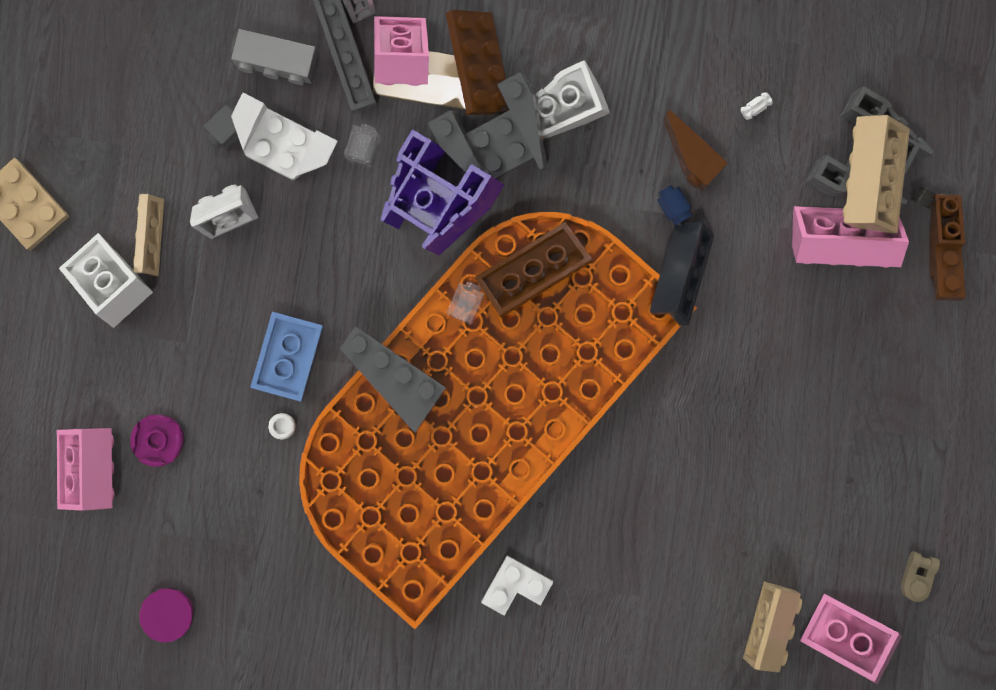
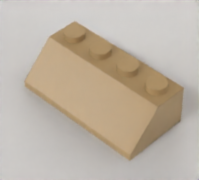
[843,115,910,233]

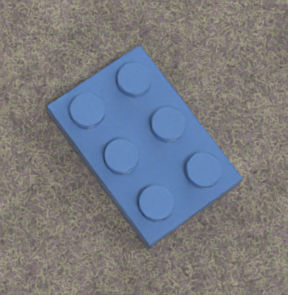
[250,312,324,402]

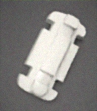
[740,93,773,120]

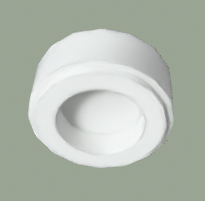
[268,413,296,439]

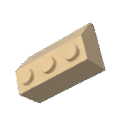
[743,581,802,672]

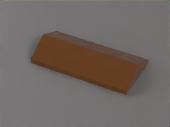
[475,222,593,318]

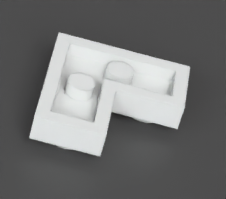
[481,555,553,615]

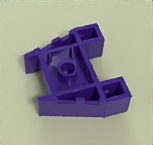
[381,129,504,255]

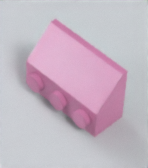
[57,428,115,511]

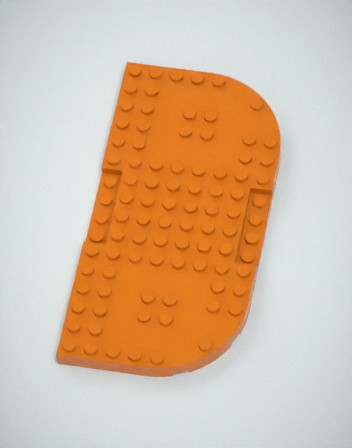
[299,212,697,629]

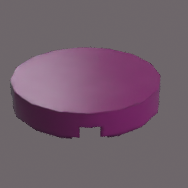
[130,415,184,467]
[139,588,194,643]

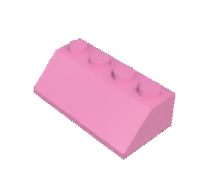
[792,206,909,268]

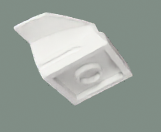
[231,93,338,181]

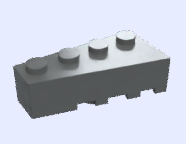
[340,326,447,433]

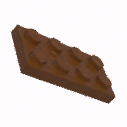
[445,10,510,115]

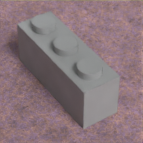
[231,29,319,85]

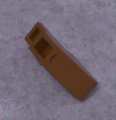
[929,194,966,301]

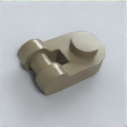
[901,551,940,602]

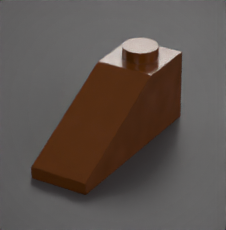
[663,110,728,190]

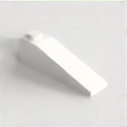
[536,61,610,140]

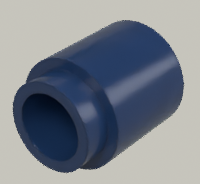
[657,185,693,225]

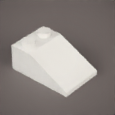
[190,185,258,239]
[59,233,153,328]

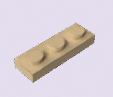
[133,194,164,276]

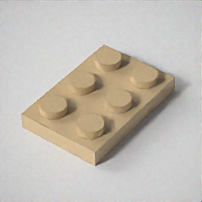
[0,158,69,251]

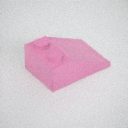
[374,16,429,86]
[800,594,902,684]

